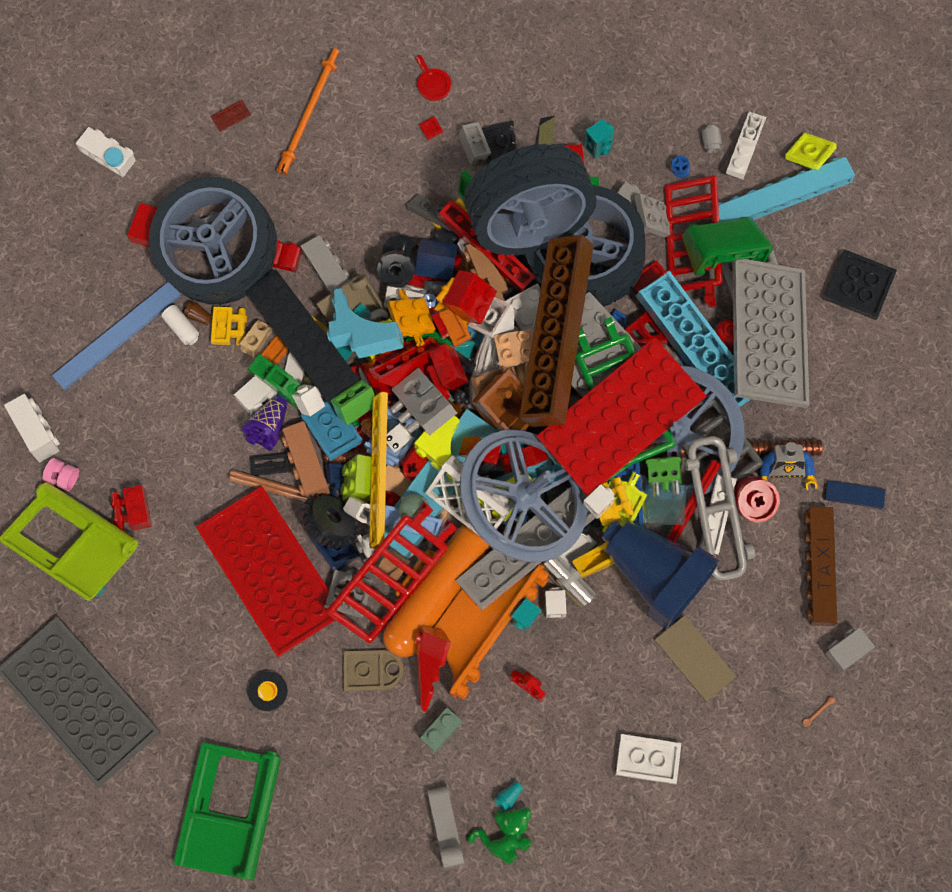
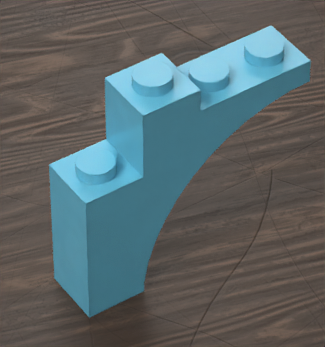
[327,288,403,358]

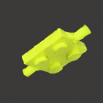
[602,472,647,532]

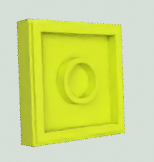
[785,132,836,171]

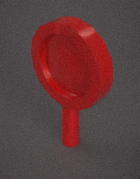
[415,55,451,101]

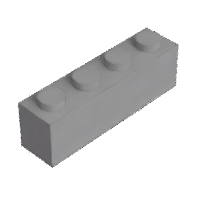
[301,235,350,294]

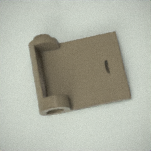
[316,274,387,324]

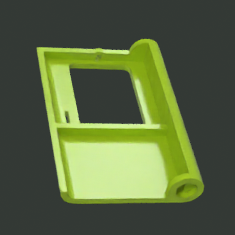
[0,482,138,601]

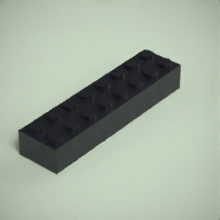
[246,269,360,408]

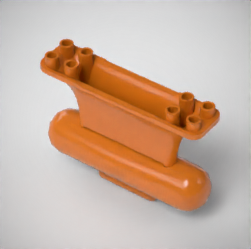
[383,524,550,701]

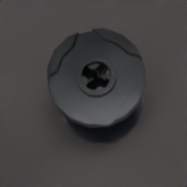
[377,234,419,288]

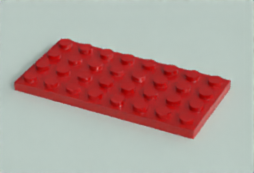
[536,337,707,497]
[196,486,345,658]

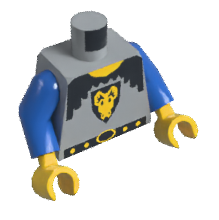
[760,442,817,490]

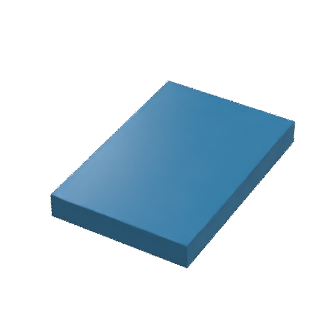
[301,401,363,461]

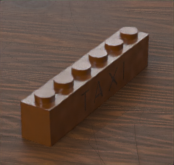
[804,507,837,626]

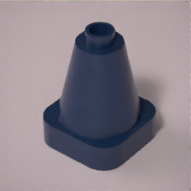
[602,520,720,630]

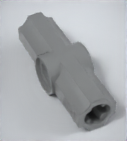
[543,556,596,606]

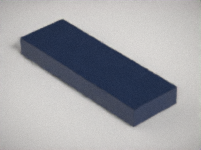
[825,480,886,509]

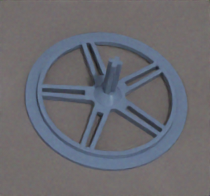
[640,366,744,501]
[460,430,587,563]

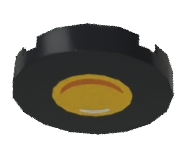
[248,671,288,712]

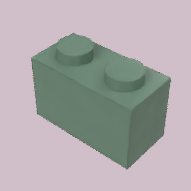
[420,708,462,754]

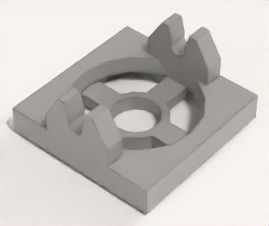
[325,570,373,618]

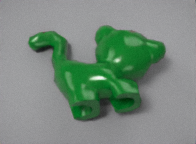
[467,807,534,865]

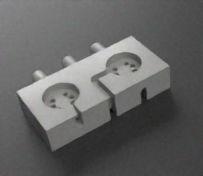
[389,368,457,436]

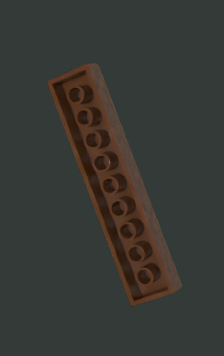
[519,235,594,427]

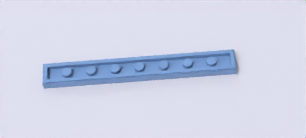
[52,282,181,390]

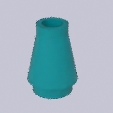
[494,781,524,811]

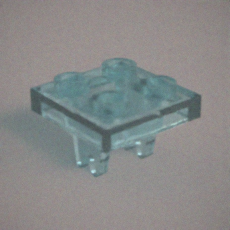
[644,485,686,525]

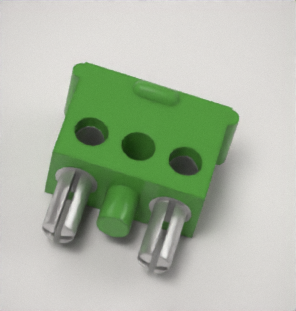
[646,457,682,497]

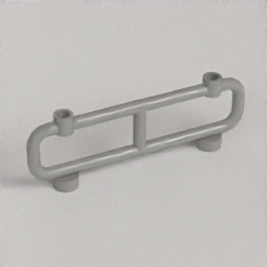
[684,436,755,581]

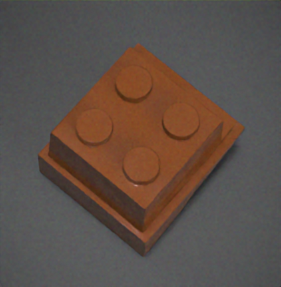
[472,368,529,431]

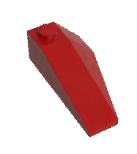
[414,626,451,712]

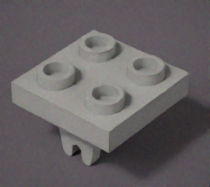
[635,194,671,238]

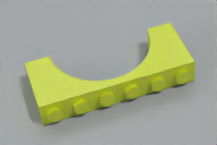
[414,416,534,522]

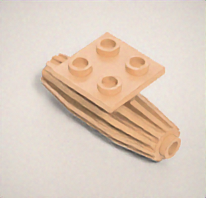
[494,326,533,386]

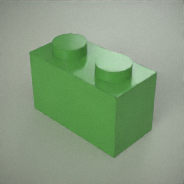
[331,380,375,425]

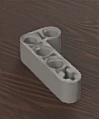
[427,786,465,869]

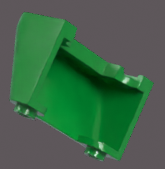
[682,217,773,275]

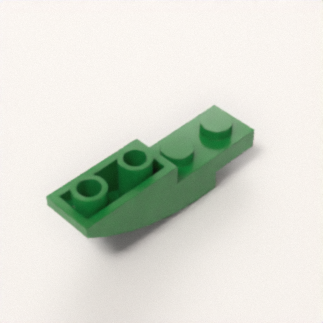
[247,354,301,411]

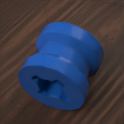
[671,156,690,178]

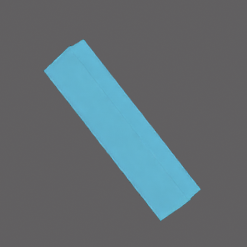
[636,271,750,407]
[384,409,499,559]

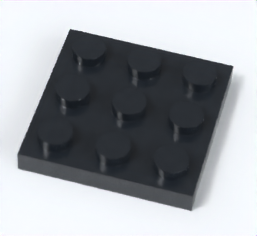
[824,249,897,320]

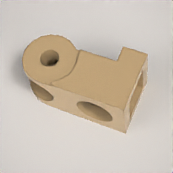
[240,320,273,358]

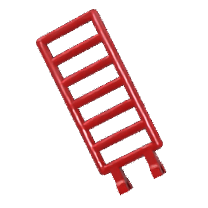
[664,175,722,307]
[326,501,457,643]

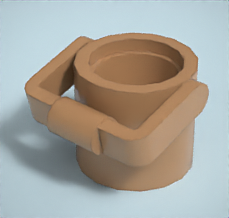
[378,548,411,585]

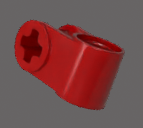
[403,448,429,481]

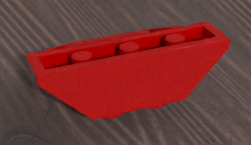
[369,337,441,387]

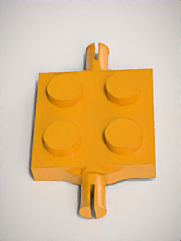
[387,289,435,347]

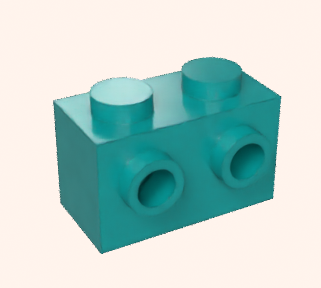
[584,119,614,159]

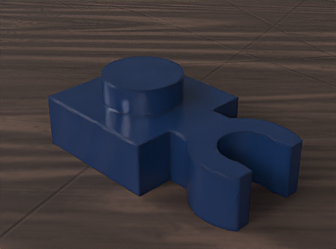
[326,463,345,497]

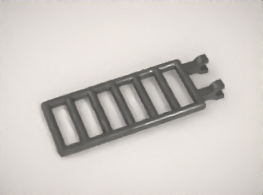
[671,352,763,484]

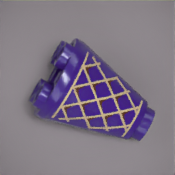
[242,396,287,451]

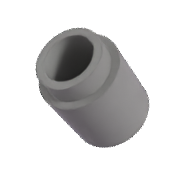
[702,125,722,154]

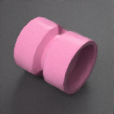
[43,458,79,491]

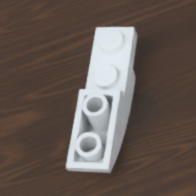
[726,112,766,179]

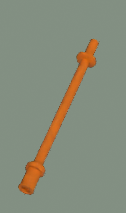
[276,48,339,175]

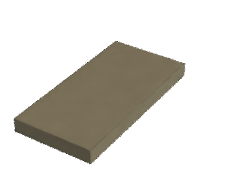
[654,616,737,702]

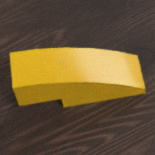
[572,543,615,578]

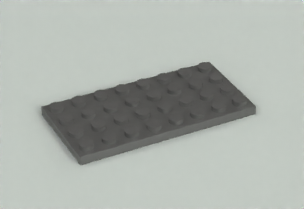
[0,617,160,788]

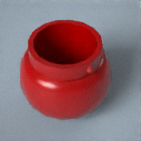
[714,319,734,351]

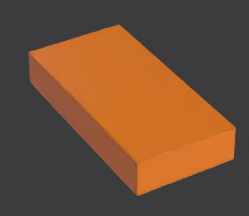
[439,308,472,348]
[261,334,289,365]

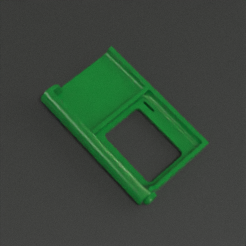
[173,743,281,881]

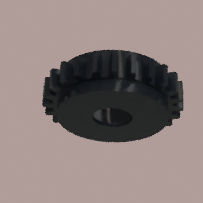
[300,493,358,550]

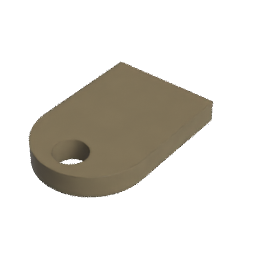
[344,650,404,692]

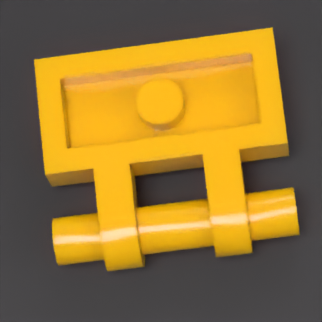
[211,307,247,346]
[599,477,634,526]

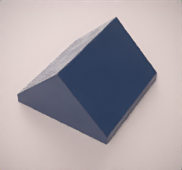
[415,239,458,281]
[310,537,360,571]

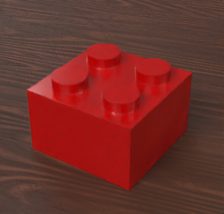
[443,270,497,325]

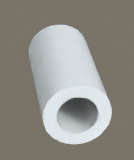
[161,305,199,345]

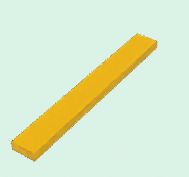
[369,392,388,549]

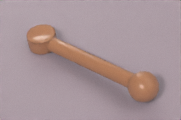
[803,696,835,727]

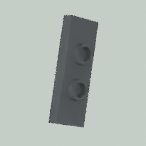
[407,194,451,231]

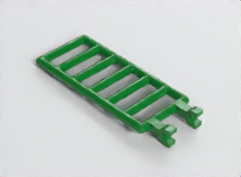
[576,317,676,467]

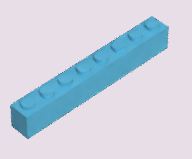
[711,157,855,222]

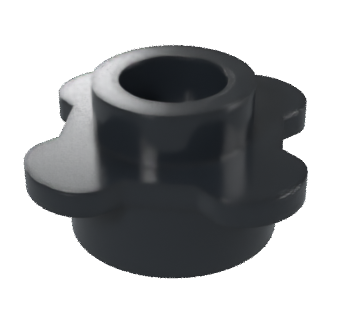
[451,387,470,404]

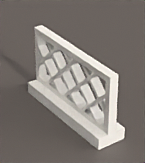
[425,456,514,536]

